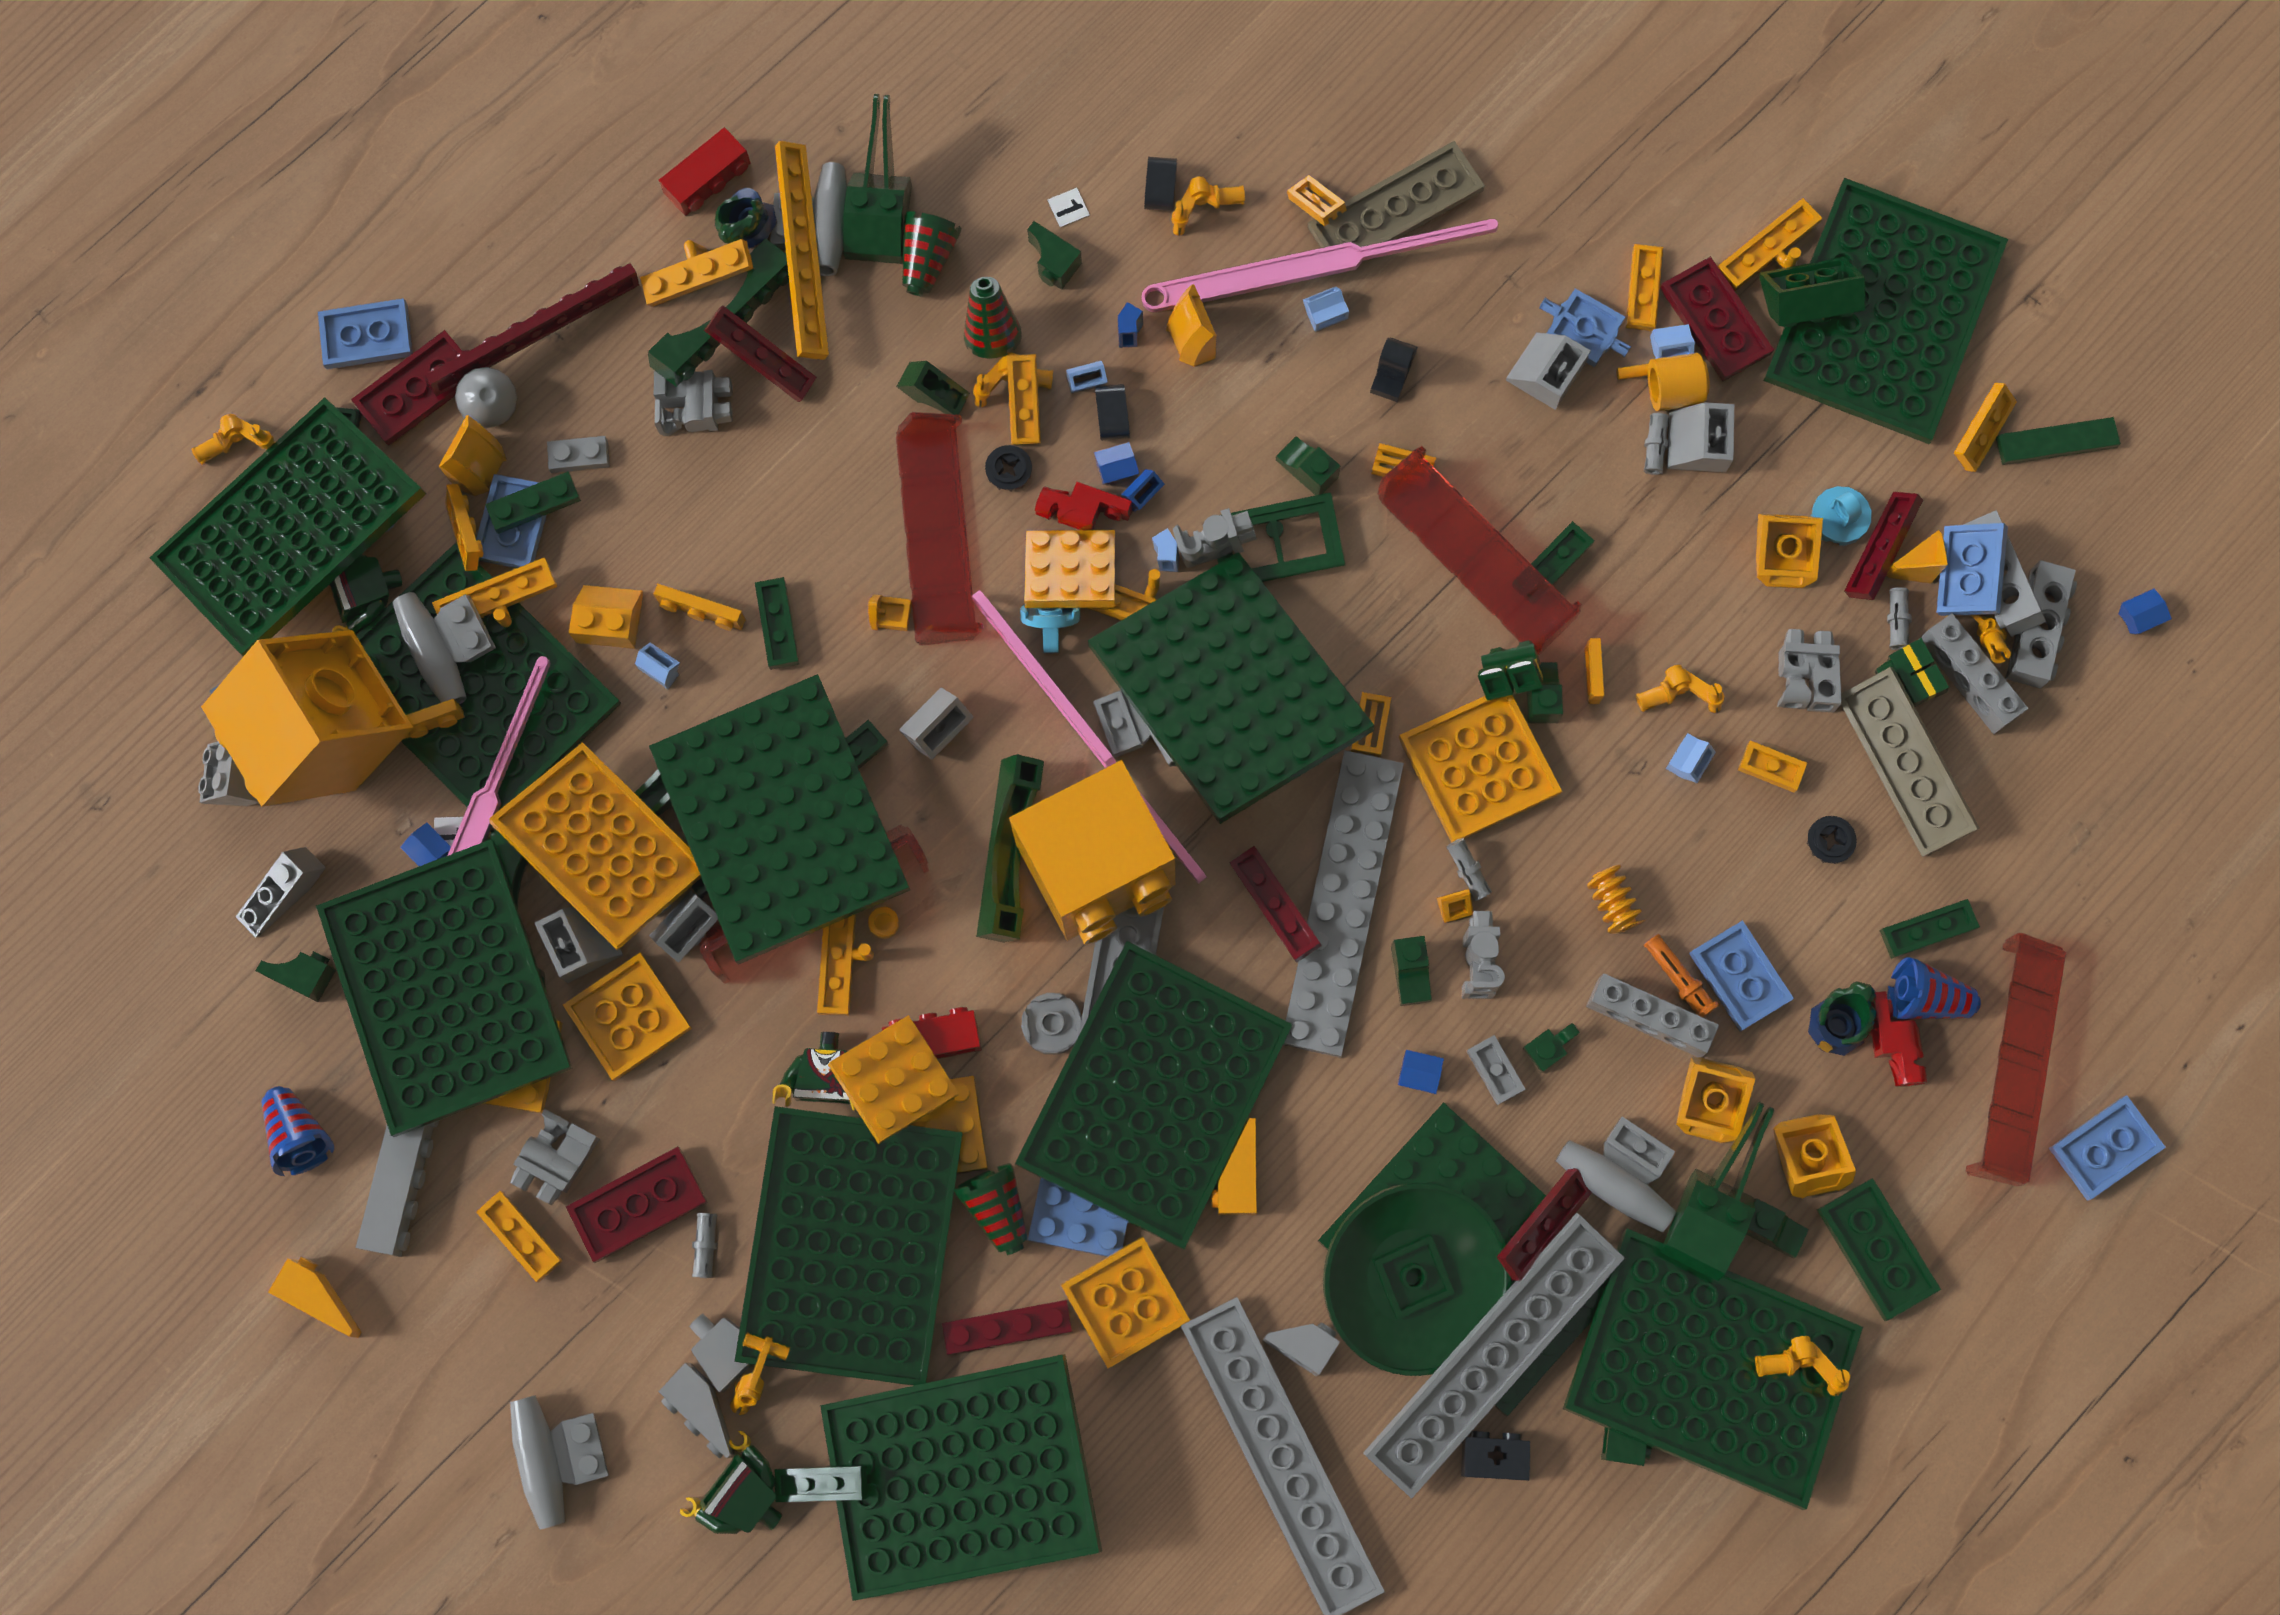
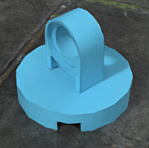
[1810,486,1872,546]
[1020,605,1081,653]

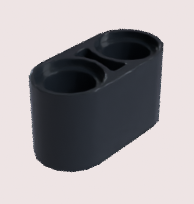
[1144,157,1177,211]
[1095,384,1130,441]

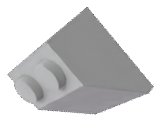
[1262,1323,1340,1376]

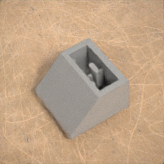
[1506,332,1591,410]
[1667,402,1735,473]
[198,741,259,806]
[535,907,623,983]

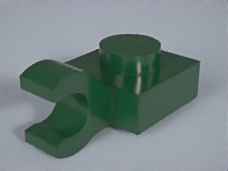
[1523,1023,1580,1073]

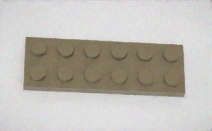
[1307,141,1485,248]
[1841,667,1980,857]

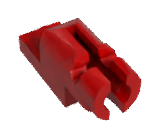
[1035,481,1132,530]
[1871,991,1927,1087]

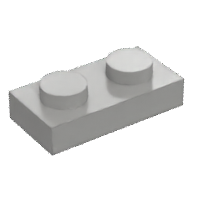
[547,436,609,473]
[1466,1035,1526,1106]

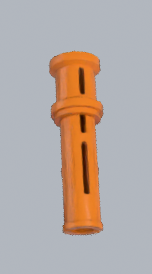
[1643,934,1720,1018]

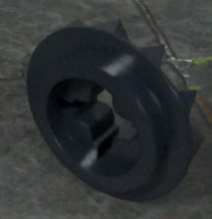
[985,445,1032,492]
[1807,816,1857,864]

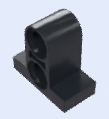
[1370,337,1418,402]

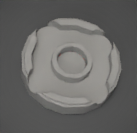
[1021,993,1082,1055]

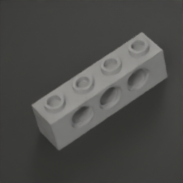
[1963,510,2046,636]
[2005,560,2077,689]
[1921,613,2029,734]
[1586,973,1719,1057]

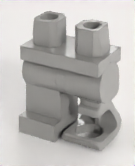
[654,370,733,436]
[1173,508,1257,568]
[1777,629,1841,713]
[1462,911,1505,999]
[510,1109,600,1205]

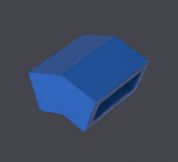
[1118,302,1143,348]
[1094,442,1139,484]
[1121,469,1165,513]
[2118,588,2172,634]
[400,822,451,866]
[1398,1050,1444,1094]

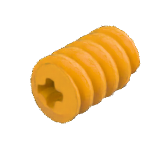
[1587,864,1646,934]

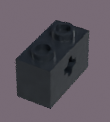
[1461,1431,1530,1481]

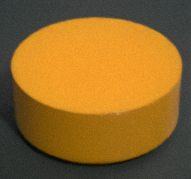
[868,907,900,939]

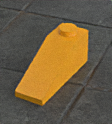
[1212,1118,1257,1215]
[268,1256,362,1338]

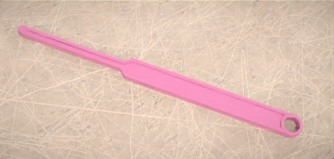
[1142,219,1498,312]
[971,590,1207,883]
[447,656,551,856]

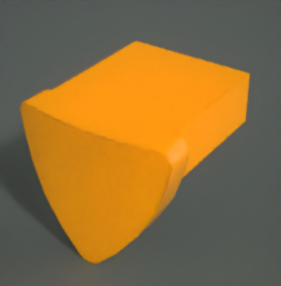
[868,594,912,631]

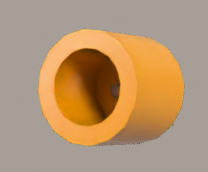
[1648,353,1710,411]

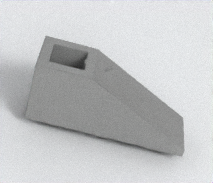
[236,847,326,938]
[658,1363,735,1458]

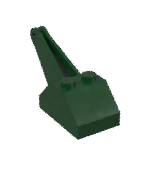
[843,94,912,264]
[1661,1101,1774,1281]

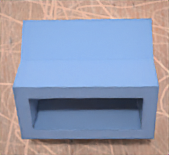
[1303,286,1349,332]
[1650,324,1695,358]
[1066,361,1108,393]
[1152,528,1180,572]
[635,642,680,689]
[1666,733,1716,783]

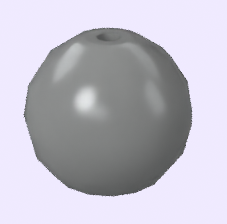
[455,367,518,428]

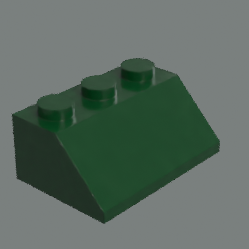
[1759,257,1865,327]

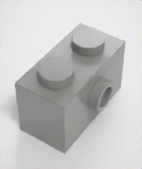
[899,688,974,759]
[649,890,718,963]

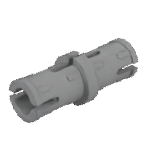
[1644,413,1669,475]
[1887,587,1912,650]
[1446,838,1492,901]
[692,1213,718,1278]

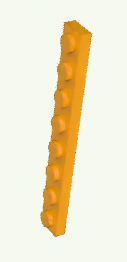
[775,141,829,360]

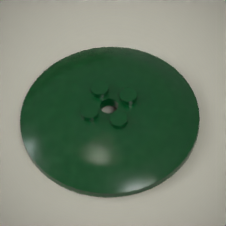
[1323,1183,1511,1376]

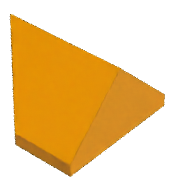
[1887,530,1948,583]

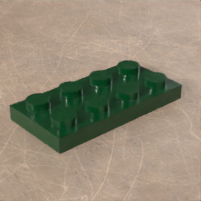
[1817,1178,1941,1321]

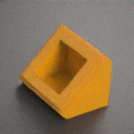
[1436,889,1473,923]

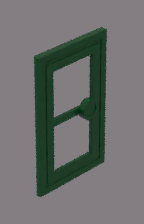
[1217,492,1345,582]

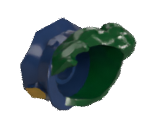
[715,188,777,249]
[1808,981,1876,1056]

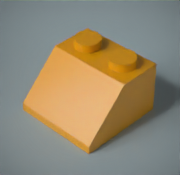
[569,585,643,649]

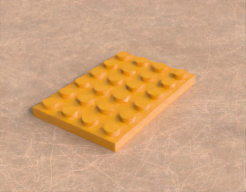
[489,742,702,950]

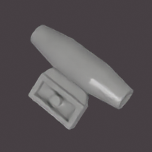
[770,162,847,276]
[393,592,496,704]
[1093,690,1176,767]
[1555,1117,1676,1232]
[510,1395,609,1529]

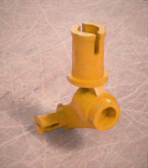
[1171,176,1245,236]
[973,352,1053,407]
[191,414,275,465]
[1946,614,2011,663]
[1636,665,1725,713]
[730,1333,790,1415]
[1755,1336,1850,1396]

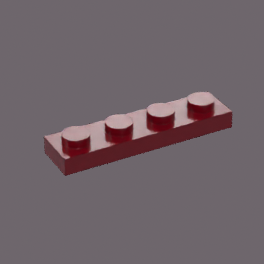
[704,305,817,402]
[1844,492,1923,600]
[1229,846,1322,963]
[1497,1168,1592,1281]
[942,1300,1072,1355]

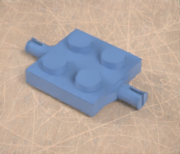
[1539,288,1631,367]

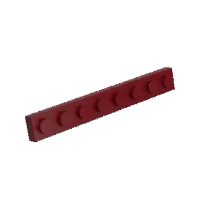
[425,263,639,397]

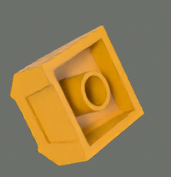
[1166,284,1217,367]
[439,415,507,496]
[1756,514,1823,588]
[1676,1057,1755,1143]
[1773,1114,1856,1199]

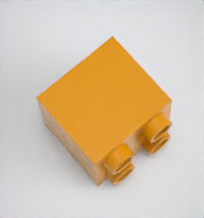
[201,630,413,807]
[1009,760,1175,945]

